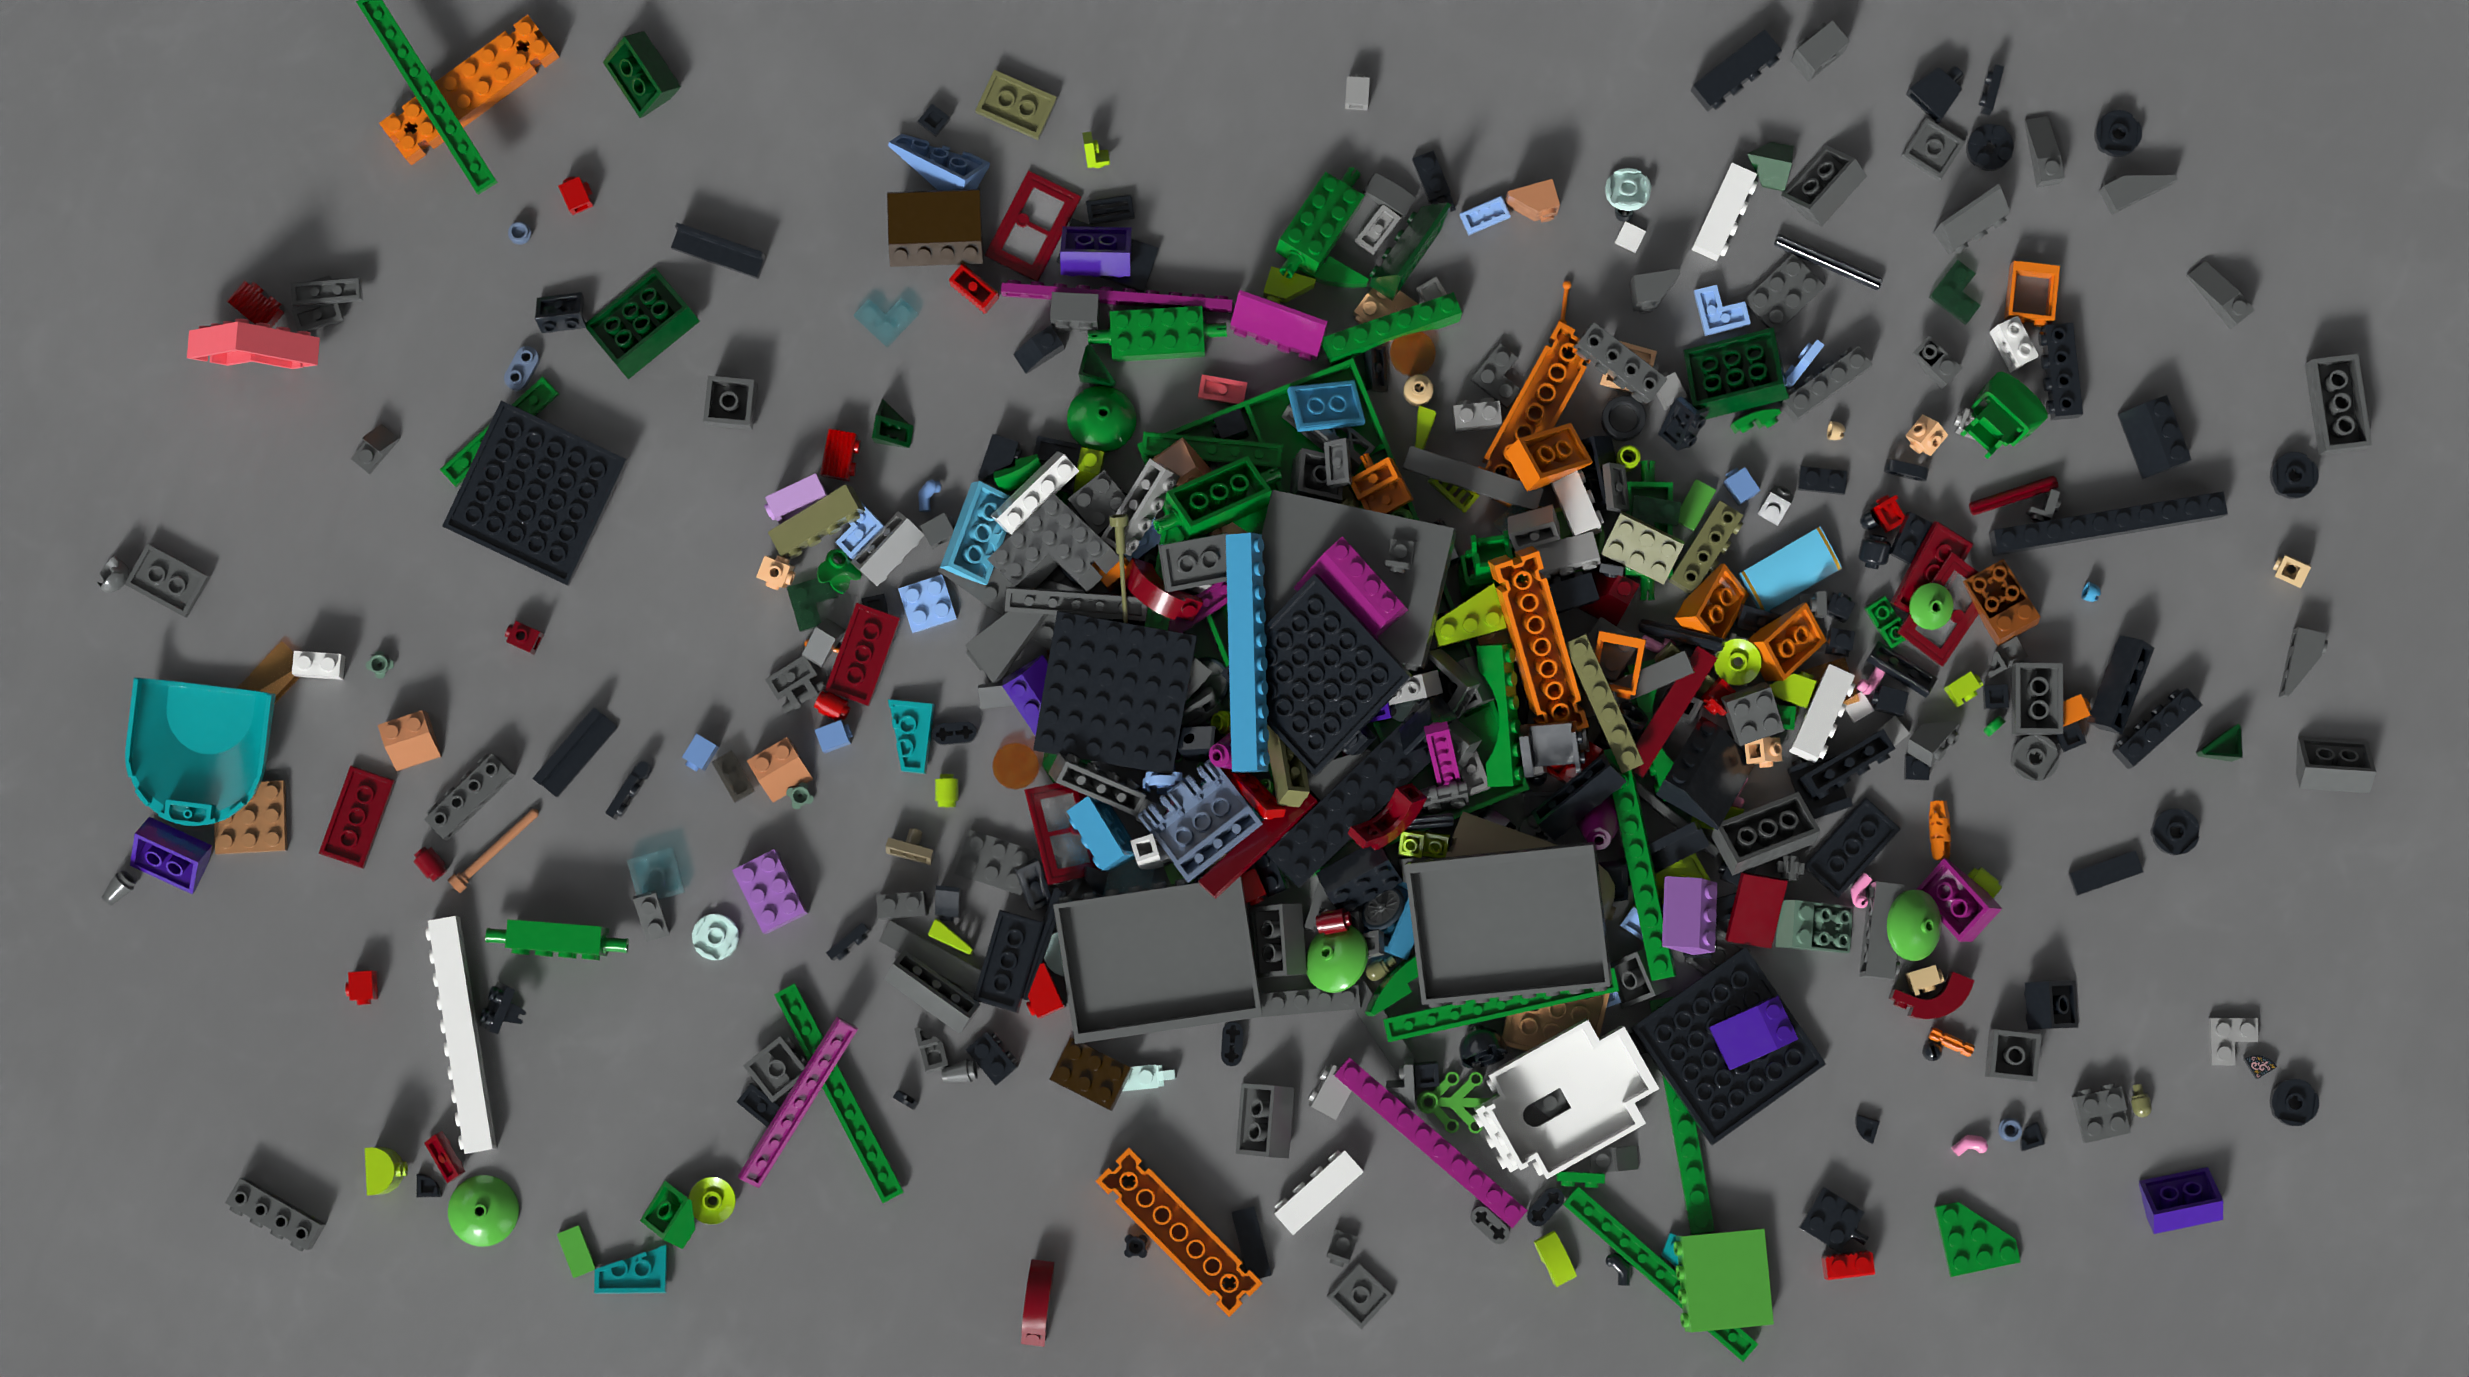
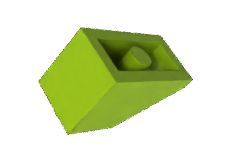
[1263,266,1316,304]
[1073,447,1105,494]
[1769,671,1817,709]

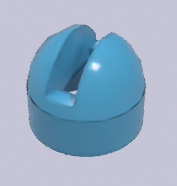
[2081,582,2101,602]

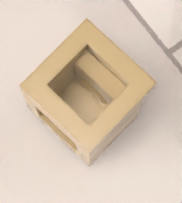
[2273,554,2312,588]
[1905,965,1944,996]

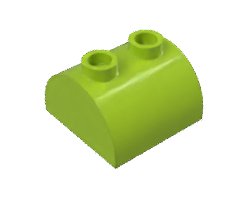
[365,1147,408,1196]

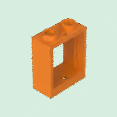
[2004,261,2060,327]
[1595,631,1647,699]

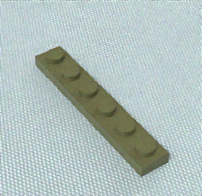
[1565,634,1644,773]

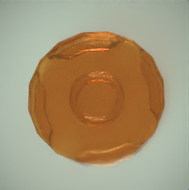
[1390,332,1436,377]
[992,743,1039,790]

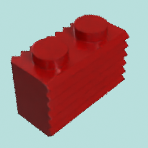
[949,264,999,314]
[227,280,284,328]
[820,429,861,481]
[1821,1250,1875,1280]

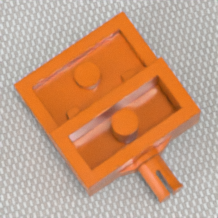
[1351,453,1414,514]

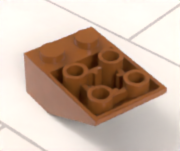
[1963,559,2041,647]

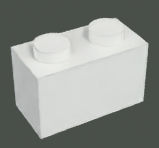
[292,651,345,680]

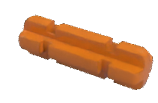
[1928,1028,1975,1057]

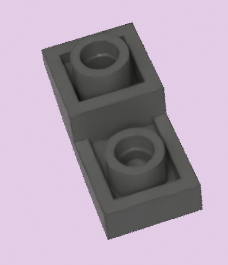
[1362,173,1416,218]

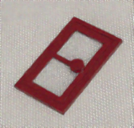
[984,170,1082,282]
[1897,552,1979,667]
[1024,783,1106,885]

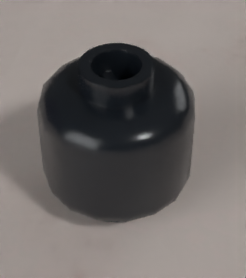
[1858,534,1891,569]

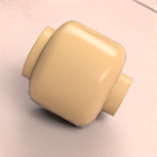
[1403,374,1434,407]

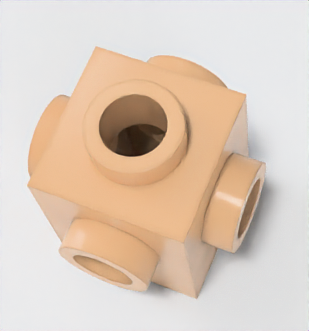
[1905,414,1948,456]
[756,555,796,590]
[1745,736,1783,768]

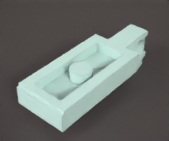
[1123,1064,1176,1091]

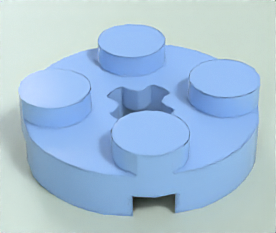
[1142,772,1190,795]

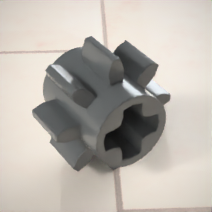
[1775,855,1805,881]

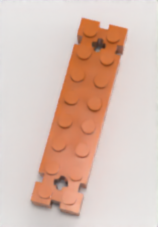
[379,14,559,166]
[1478,321,1591,508]
[1488,546,1589,729]
[1095,1147,1263,1317]

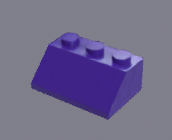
[1060,226,1132,277]
[1002,655,1048,736]
[130,817,212,894]
[2139,1167,2223,1234]

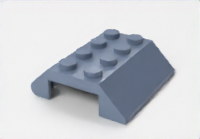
[1137,759,1263,882]

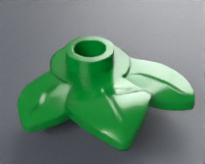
[817,549,861,594]

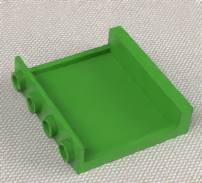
[1673,1228,1774,1332]

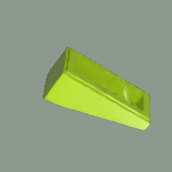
[1415,406,1436,450]
[1428,478,1479,513]
[928,918,974,955]

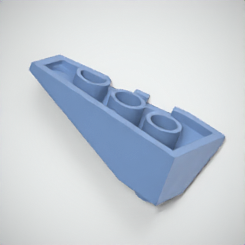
[888,134,990,190]

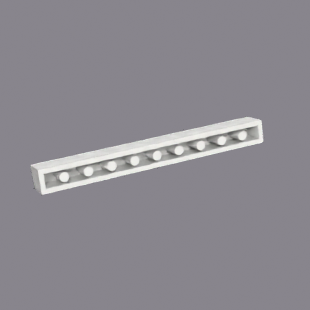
[425,916,497,1154]

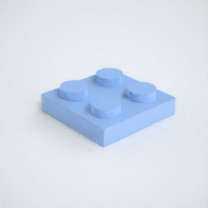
[898,574,957,633]

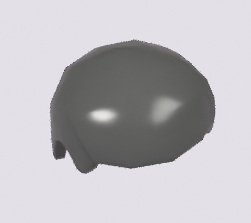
[97,556,129,593]

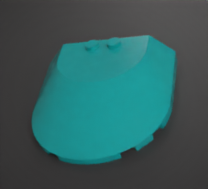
[125,677,276,826]

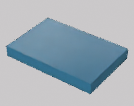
[1287,380,1365,432]

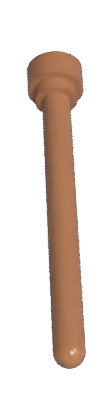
[448,809,539,893]

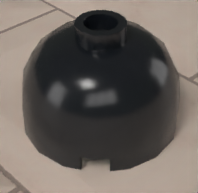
[1459,1025,1508,1068]

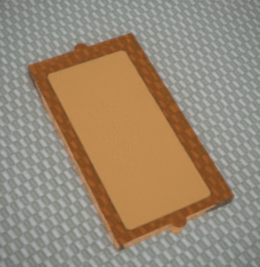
[237,641,300,705]

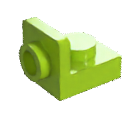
[1082,131,1110,168]

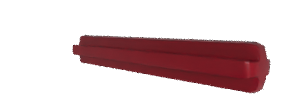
[1969,476,2059,515]

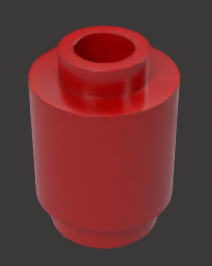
[814,691,850,721]

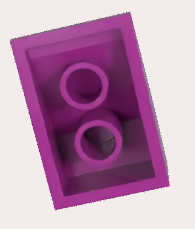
[1916,858,2002,942]

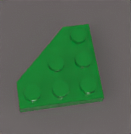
[1934,1202,2021,1277]

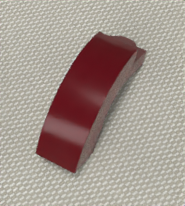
[1125,557,1203,621]
[1348,783,1427,850]
[1888,972,1975,1019]
[1021,1259,1055,1347]

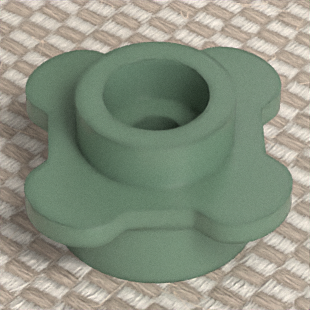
[366,651,394,679]
[786,782,814,809]

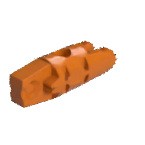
[1929,800,1951,861]

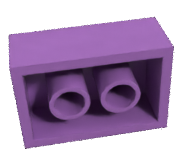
[732,849,808,934]

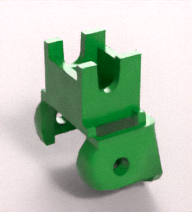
[1960,371,2048,459]
[1457,530,1523,601]

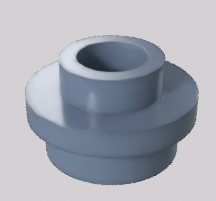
[1998,1118,2022,1142]

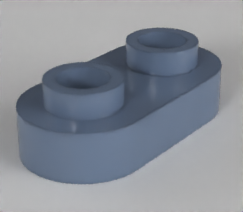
[504,346,540,391]

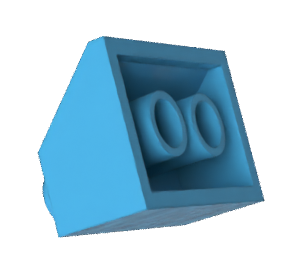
[1067,796,1135,870]
[1364,882,1414,960]

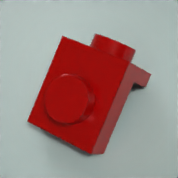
[1872,494,1905,533]
[1701,677,1736,716]

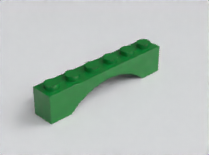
[1322,292,1462,366]
[1476,643,1524,787]
[1623,659,1674,803]

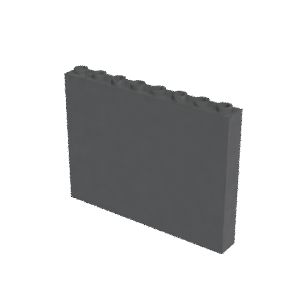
[1261,490,1457,672]
[1404,842,1613,1008]
[1053,875,1263,1044]

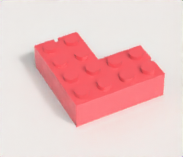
[187,319,320,369]

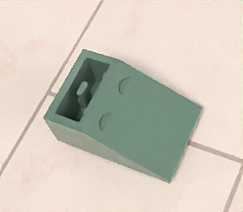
[1776,900,1853,953]

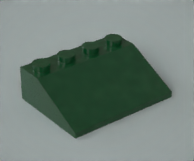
[1369,202,1451,301]
[586,267,700,380]
[1683,327,1790,419]

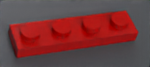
[1220,767,1286,819]

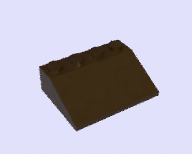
[887,189,984,267]

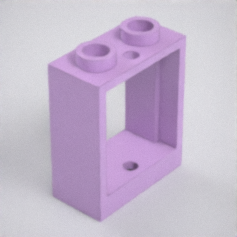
[764,473,828,524]

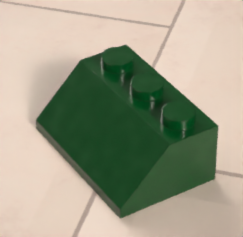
[603,31,681,118]

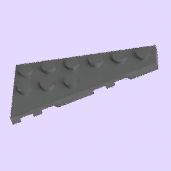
[938,567,1087,650]

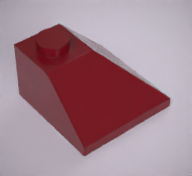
[1578,566,1640,626]

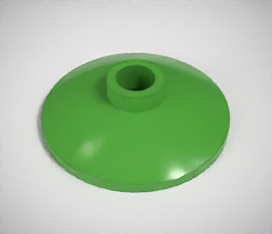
[1909,583,1953,630]

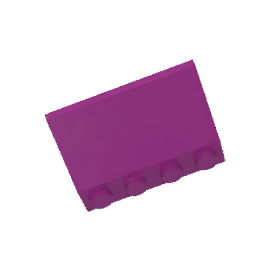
[1230,290,1328,361]
[1293,536,1408,638]

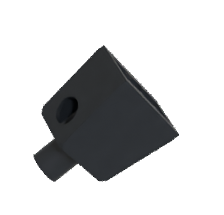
[1906,66,1963,124]
[1177,726,1223,762]

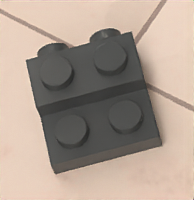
[743,1036,808,1103]
[2072,1083,2131,1143]

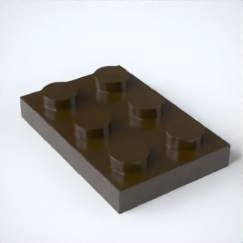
[1049,1037,1133,1111]

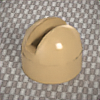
[1827,421,1846,440]

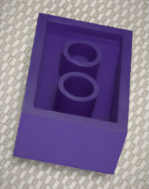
[1709,996,1798,1070]

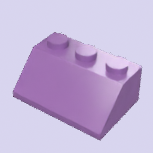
[1662,876,1717,955]

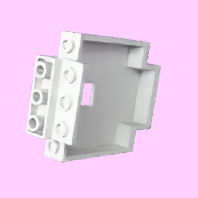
[1473,1018,1659,1179]

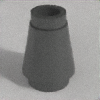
[101,871,136,906]
[942,1059,978,1083]

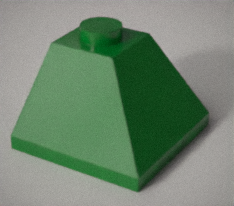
[640,1181,695,1249]

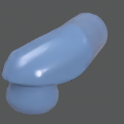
[918,479,942,512]

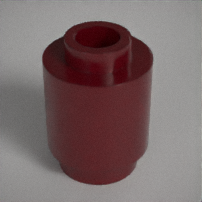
[413,847,448,882]
[1316,908,1352,935]

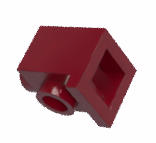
[505,621,544,655]

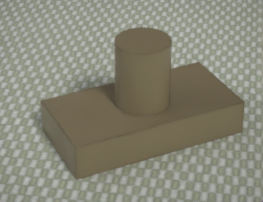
[886,828,934,866]

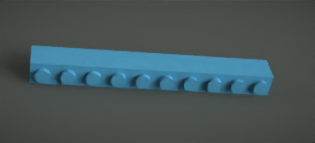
[1226,533,1270,772]

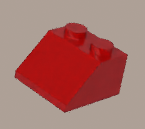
[1026,963,1065,1019]

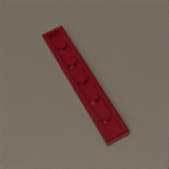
[1633,646,1718,778]
[1198,793,1318,899]

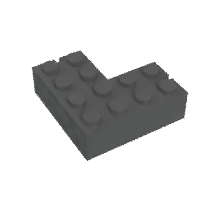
[987,493,1119,592]

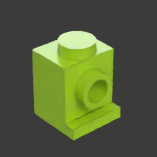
[1944,671,1983,708]

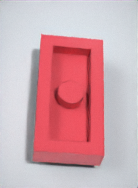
[1198,374,1248,405]

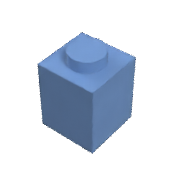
[1723,467,1760,506]
[815,720,853,753]
[682,733,719,772]

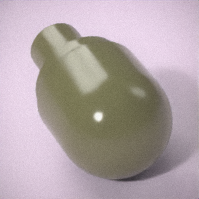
[1366,955,1397,981]
[2131,1084,2152,1118]

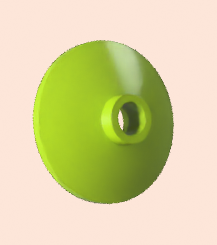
[1714,639,1762,685]
[688,1177,736,1225]

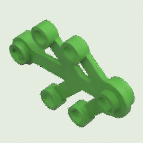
[1417,1072,1498,1134]

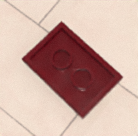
[1725,872,1788,949]

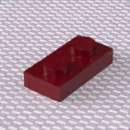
[424,1131,466,1183]

